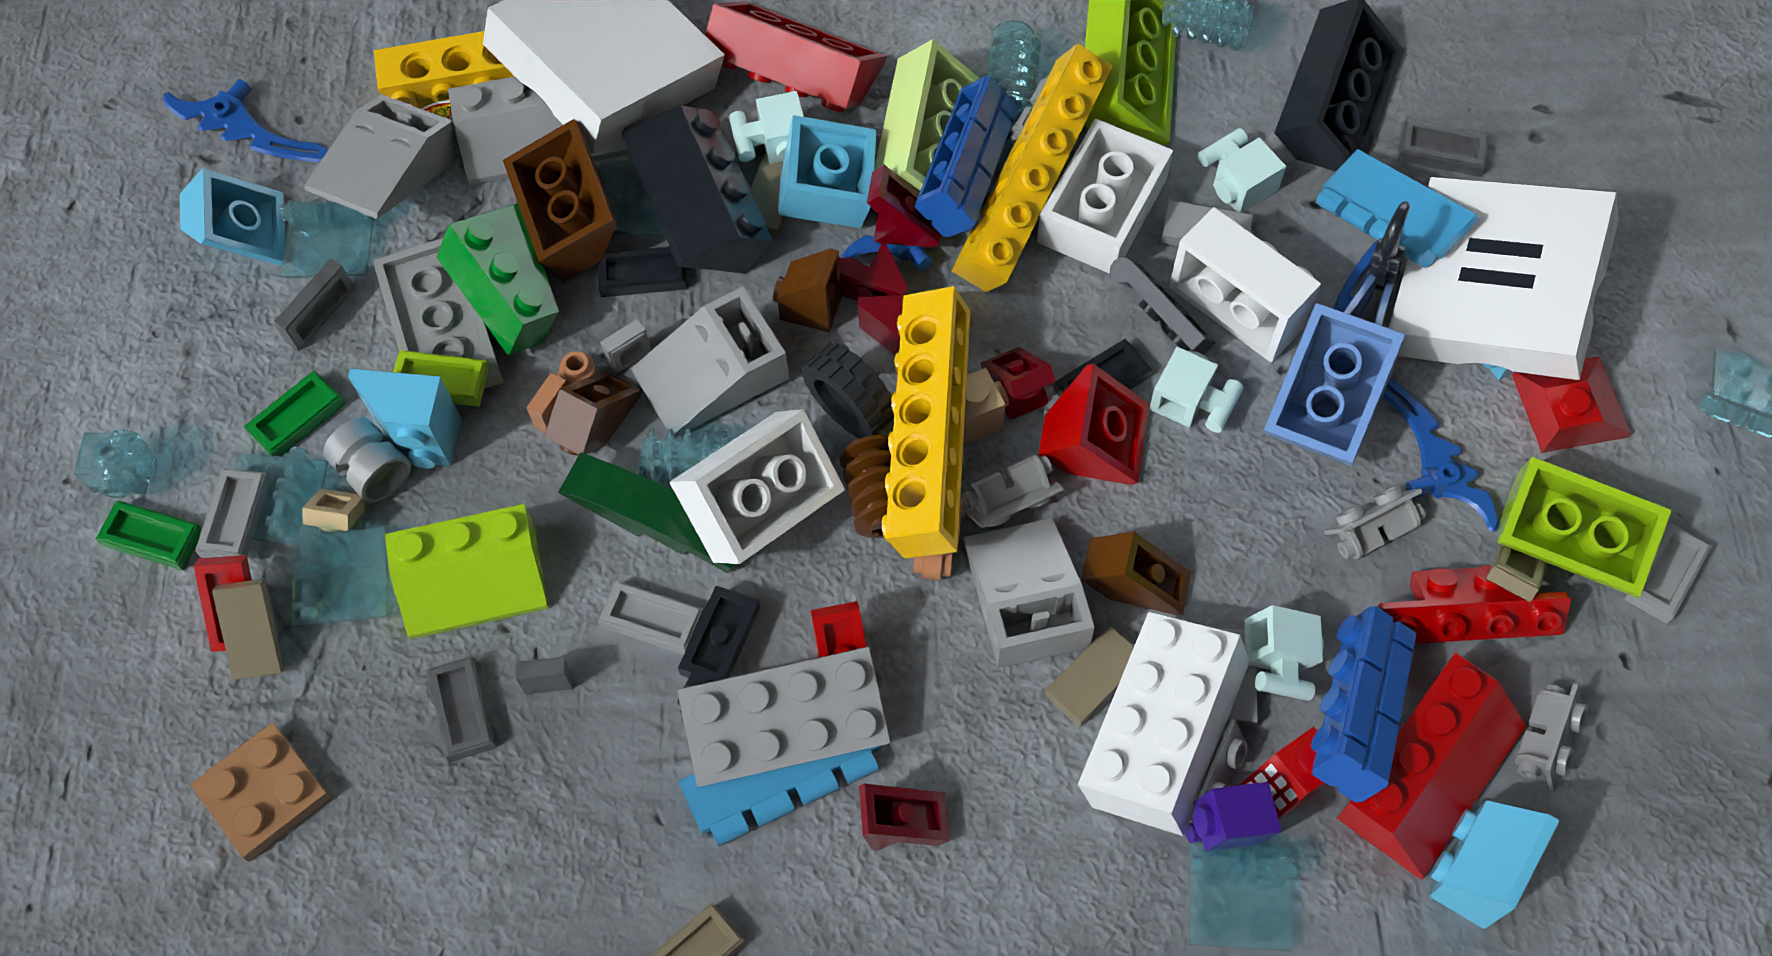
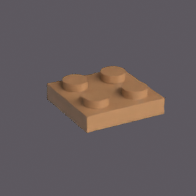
[190,722,331,862]

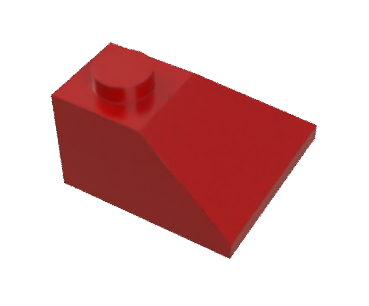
[1512,356,1631,453]
[1038,364,1150,485]

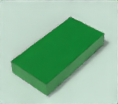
[243,370,346,461]
[95,500,202,571]

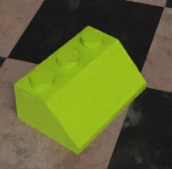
[1497,457,1672,598]
[385,503,549,640]

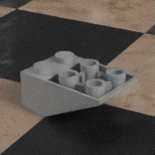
[305,94,453,219]
[631,286,789,439]
[963,518,1095,668]

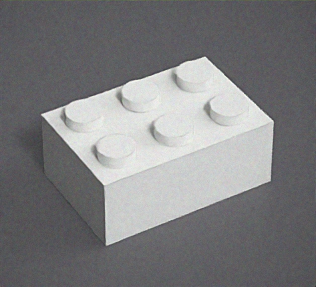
[1037,119,1173,274]
[1169,207,1321,363]
[670,409,845,564]

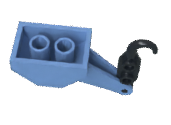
[1264,201,1410,467]

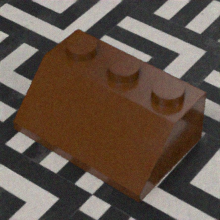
[503,118,617,282]

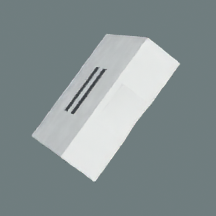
[1389,177,1619,380]

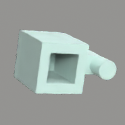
[729,91,804,165]
[1198,128,1286,213]
[1149,347,1244,433]
[1244,605,1324,701]

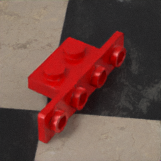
[1378,565,1571,644]

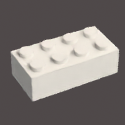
[1078,612,1250,836]

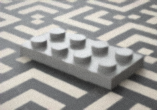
[372,238,504,389]
[677,647,890,787]

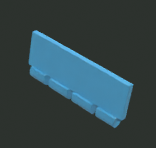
[1316,149,1479,268]
[678,746,879,847]

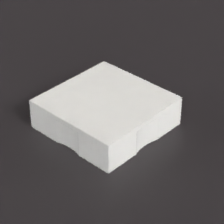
[483,0,725,154]

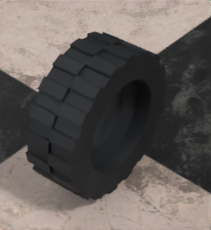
[801,342,894,439]

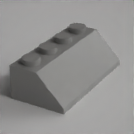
[448,76,630,185]

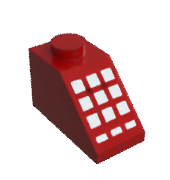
[1238,726,1329,821]

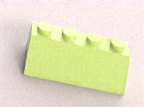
[874,39,980,193]

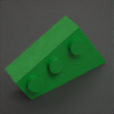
[436,203,559,356]

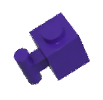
[1185,782,1282,852]

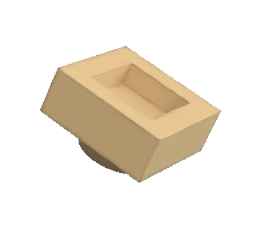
[302,488,365,532]

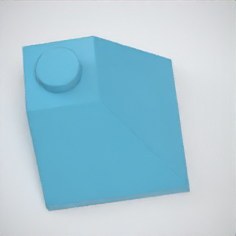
[180,168,287,266]

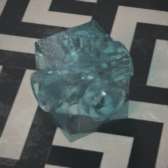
[74,429,157,498]

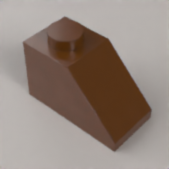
[773,248,842,333]
[545,371,642,456]
[1081,531,1191,615]

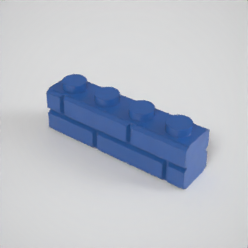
[915,76,1018,237]
[1311,606,1416,802]

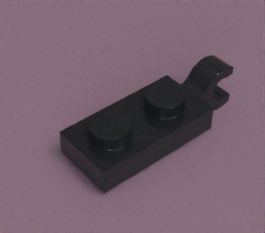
[677,586,760,713]

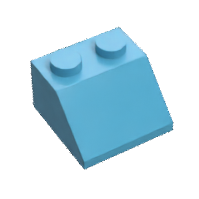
[778,115,876,228]
[348,369,462,469]
[1429,800,1560,929]

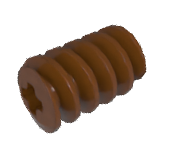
[839,435,891,539]

